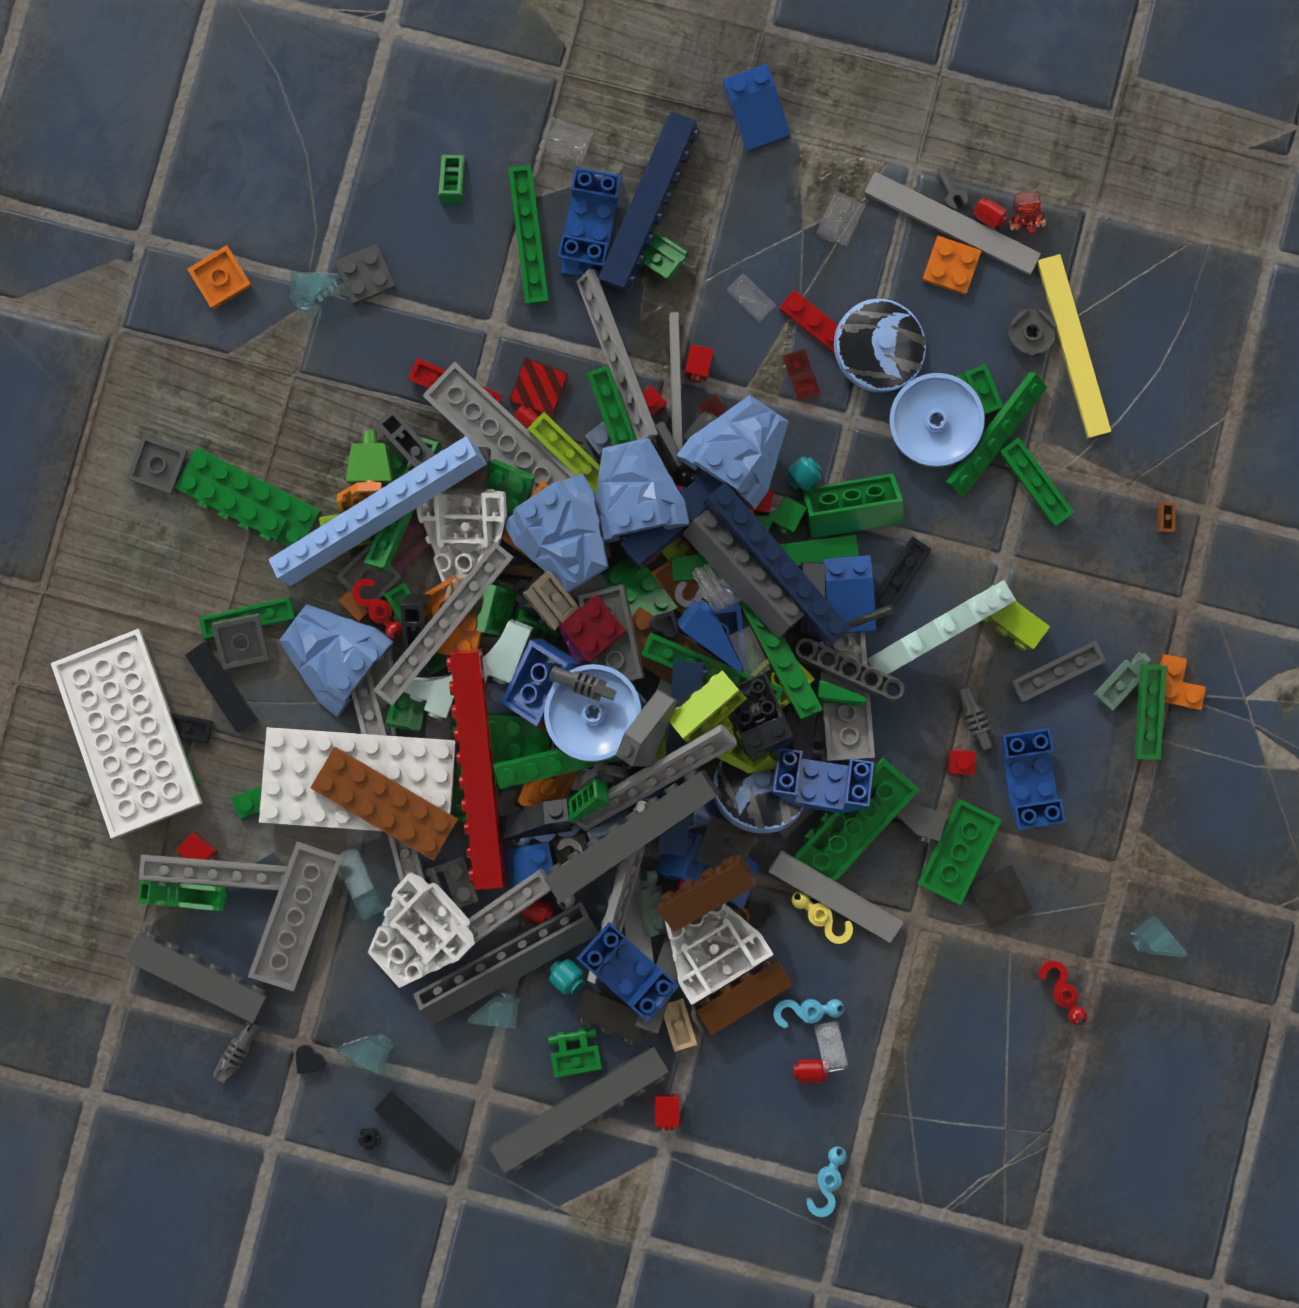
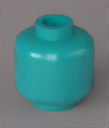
[787,456,822,491]
[549,959,585,995]

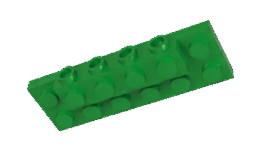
[175,447,322,547]
[792,757,919,881]

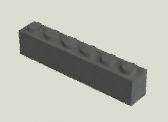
[683,509,805,639]
[125,931,270,1023]

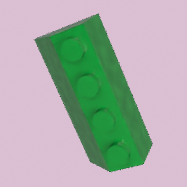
[802,473,904,538]

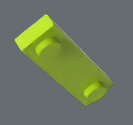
[527,412,600,494]

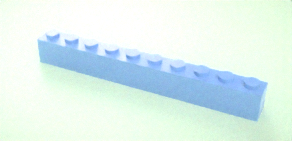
[269,436,487,586]

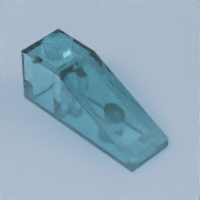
[337,845,388,921]

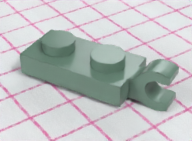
[1094,652,1151,711]
[637,870,667,937]

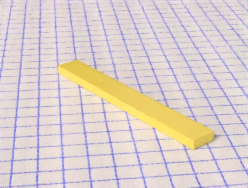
[1037,254,1111,439]

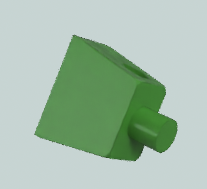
[346,430,394,485]

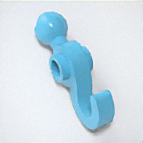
[773,999,844,1028]
[806,1147,847,1217]

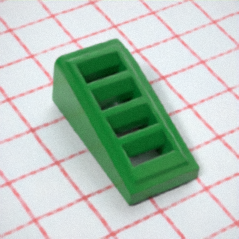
[438,155,465,205]
[511,608,561,645]
[817,680,867,707]
[567,778,610,823]

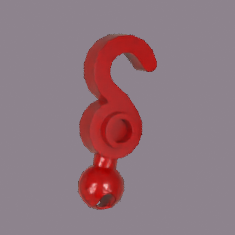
[352,579,403,640]
[1038,960,1087,1026]

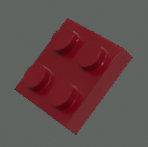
[560,594,628,663]

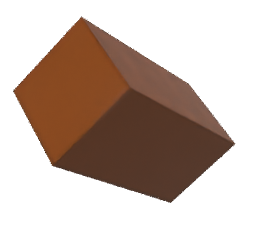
[1157,502,1176,534]
[338,590,369,623]

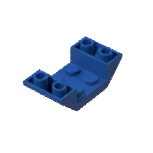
[558,167,621,267]
[1002,728,1066,830]
[773,748,874,813]
[656,832,760,910]
[577,922,680,1022]

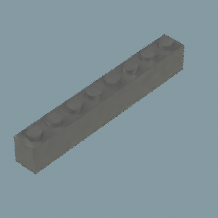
[544,769,720,903]
[413,902,599,1026]
[489,1044,669,1174]

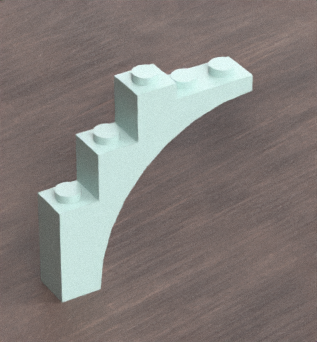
[867,580,1016,674]
[404,619,533,719]

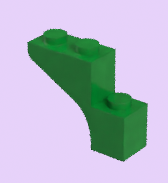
[755,497,807,536]
[138,880,227,911]

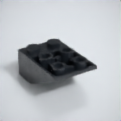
[730,672,796,762]

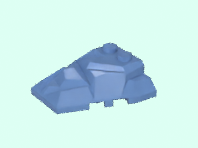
[676,395,789,511]
[595,438,690,544]
[504,474,609,593]
[278,604,395,717]

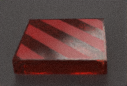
[509,358,569,418]

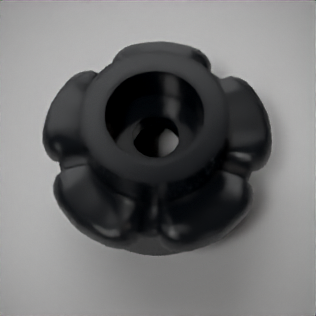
[357,1127,381,1150]

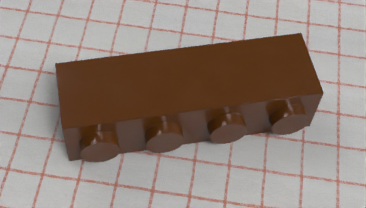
[658,854,756,932]
[696,958,793,1036]

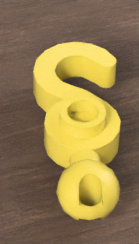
[792,890,853,944]

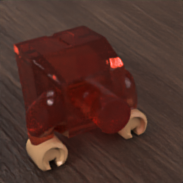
[1009,190,1046,233]

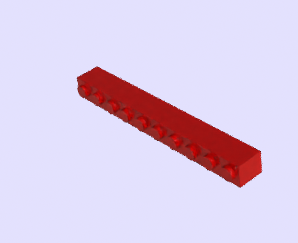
[447,649,506,890]

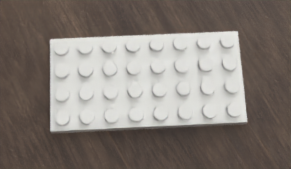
[51,629,203,839]
[259,727,456,836]

